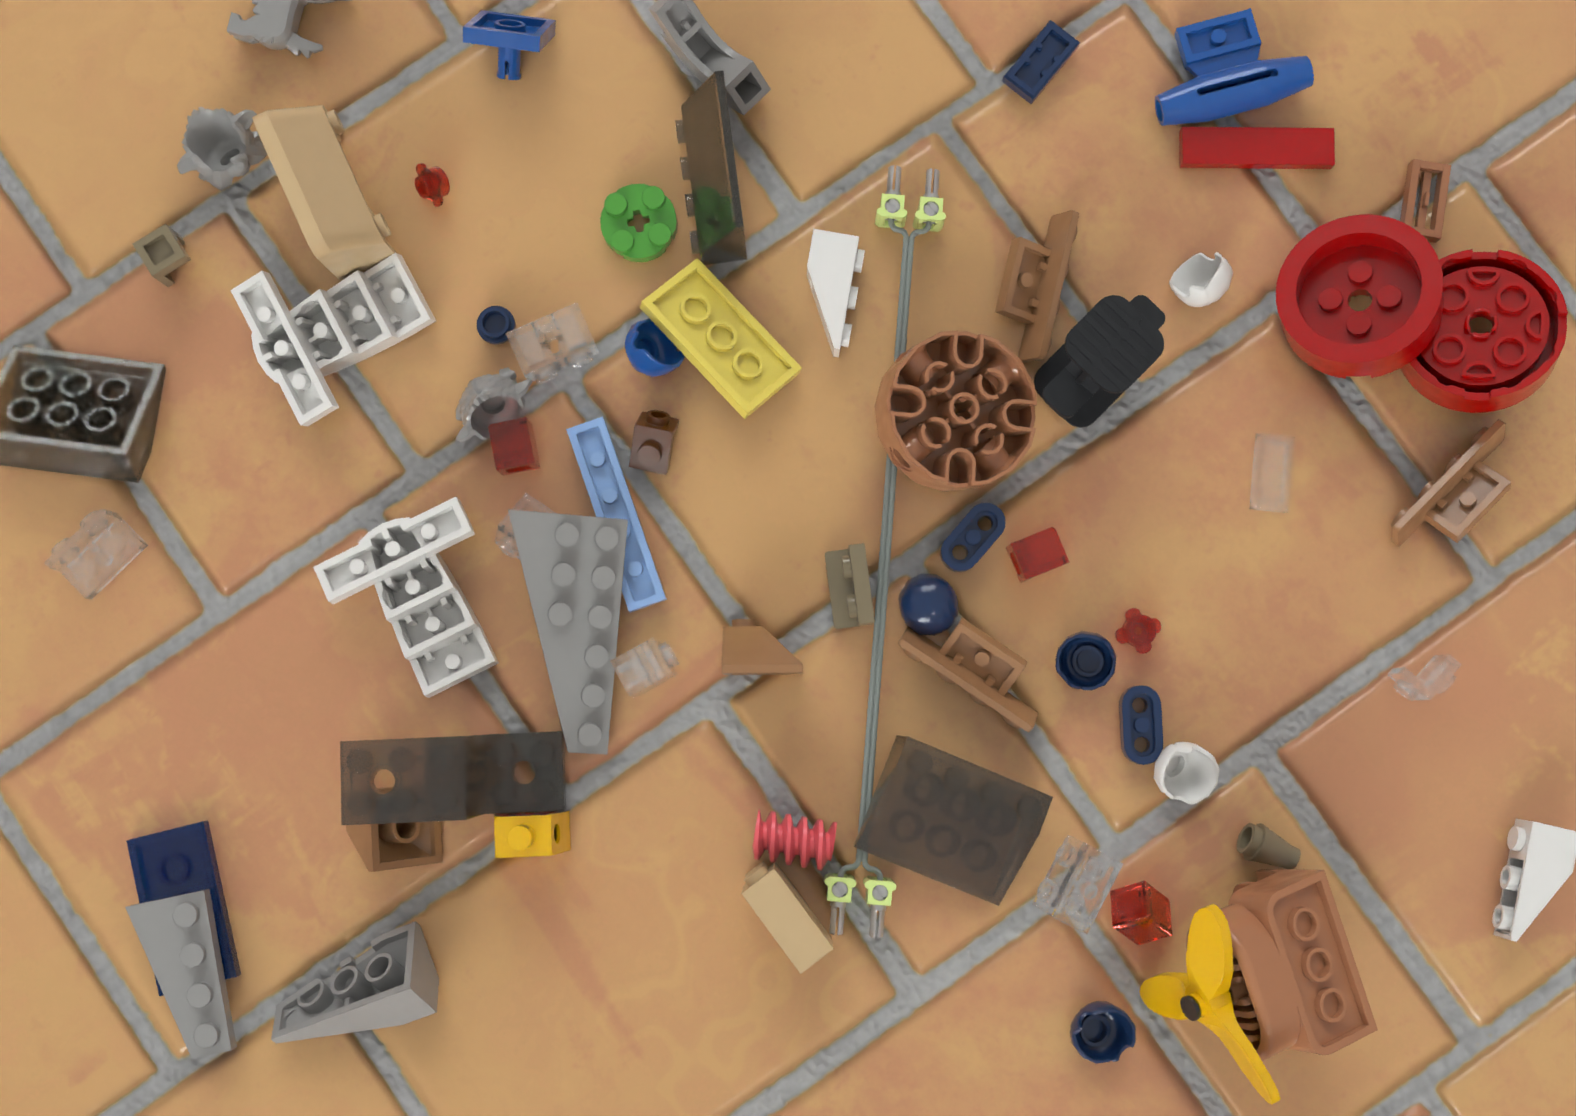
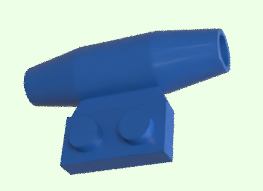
[1155,8,1314,126]

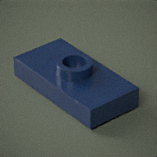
[1002,20,1080,105]

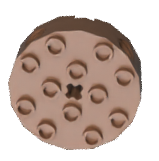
[874,330,1037,492]

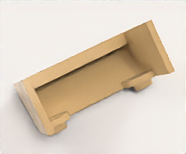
[252,105,397,281]

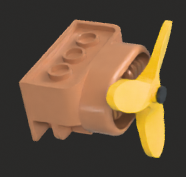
[1139,869,1378,1105]

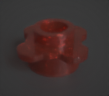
[415,163,450,207]
[1115,608,1161,654]

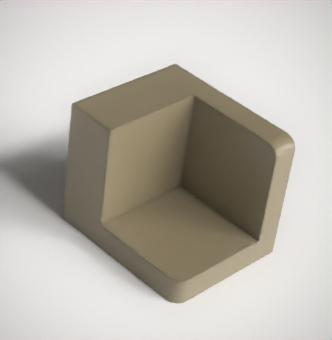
[133,224,191,287]

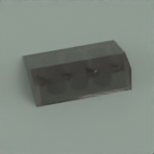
[675,70,747,265]
[0,345,166,483]
[853,735,1053,906]

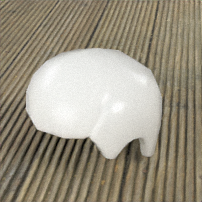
[1169,252,1233,307]
[1153,742,1220,805]

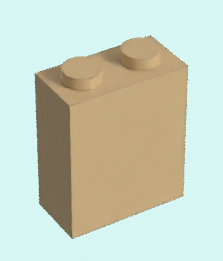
[741,861,834,974]

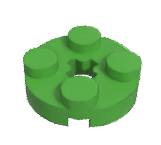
[600,184,678,262]

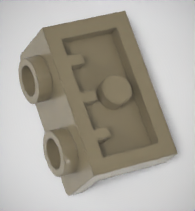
[825,543,875,629]

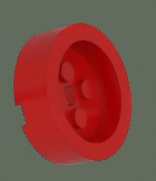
[1276,214,1444,379]
[1400,249,1568,413]

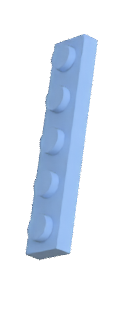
[566,417,667,613]

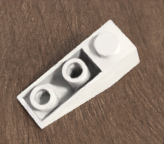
[807,229,865,357]
[1492,819,1576,942]

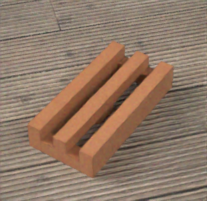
[1400,159,1451,243]

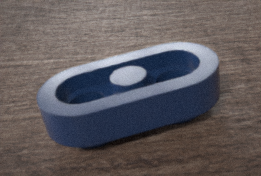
[940,503,1006,572]
[1119,685,1163,765]

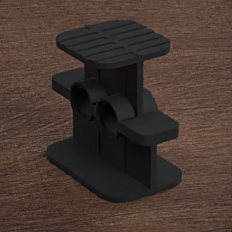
[1034,295,1165,428]

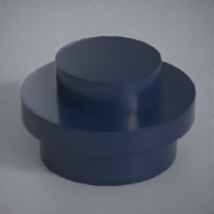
[477,306,516,345]

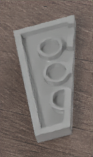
[125,889,237,1059]

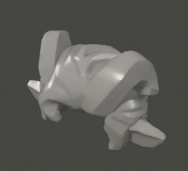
[177,107,267,191]
[455,367,532,442]

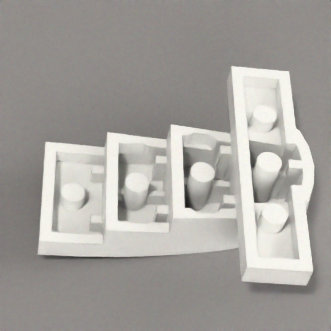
[231,252,436,427]
[313,497,499,698]

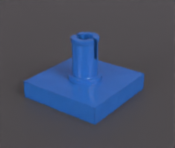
[463,10,556,80]

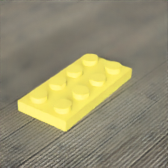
[640,258,802,419]

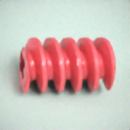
[752,809,837,871]

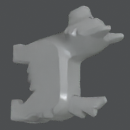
[227,0,352,59]

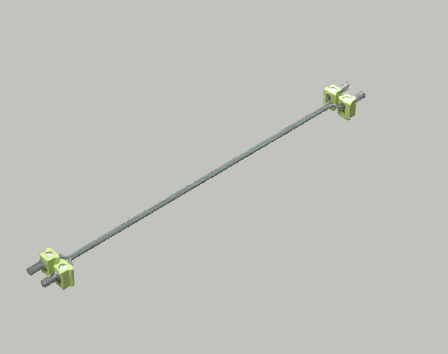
[824,165,946,939]

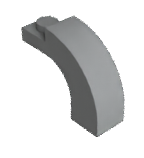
[649,0,771,115]

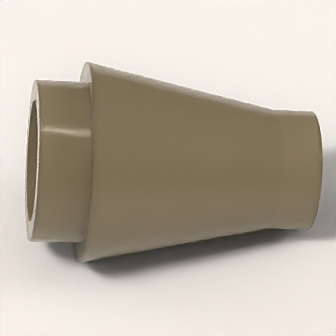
[1237,823,1301,869]

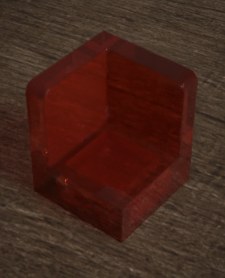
[488,417,541,476]
[1006,527,1069,583]
[1110,880,1173,945]

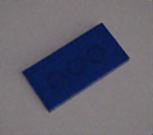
[126,820,241,996]

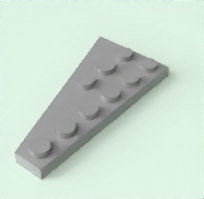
[508,509,628,755]

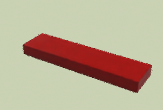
[1179,127,1335,169]

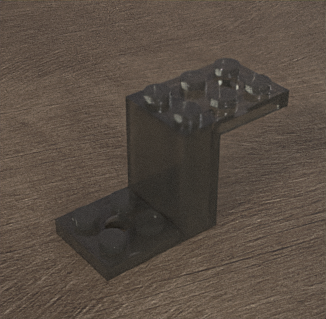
[340,731,566,825]

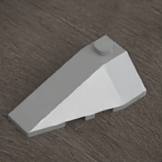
[271,921,439,1043]

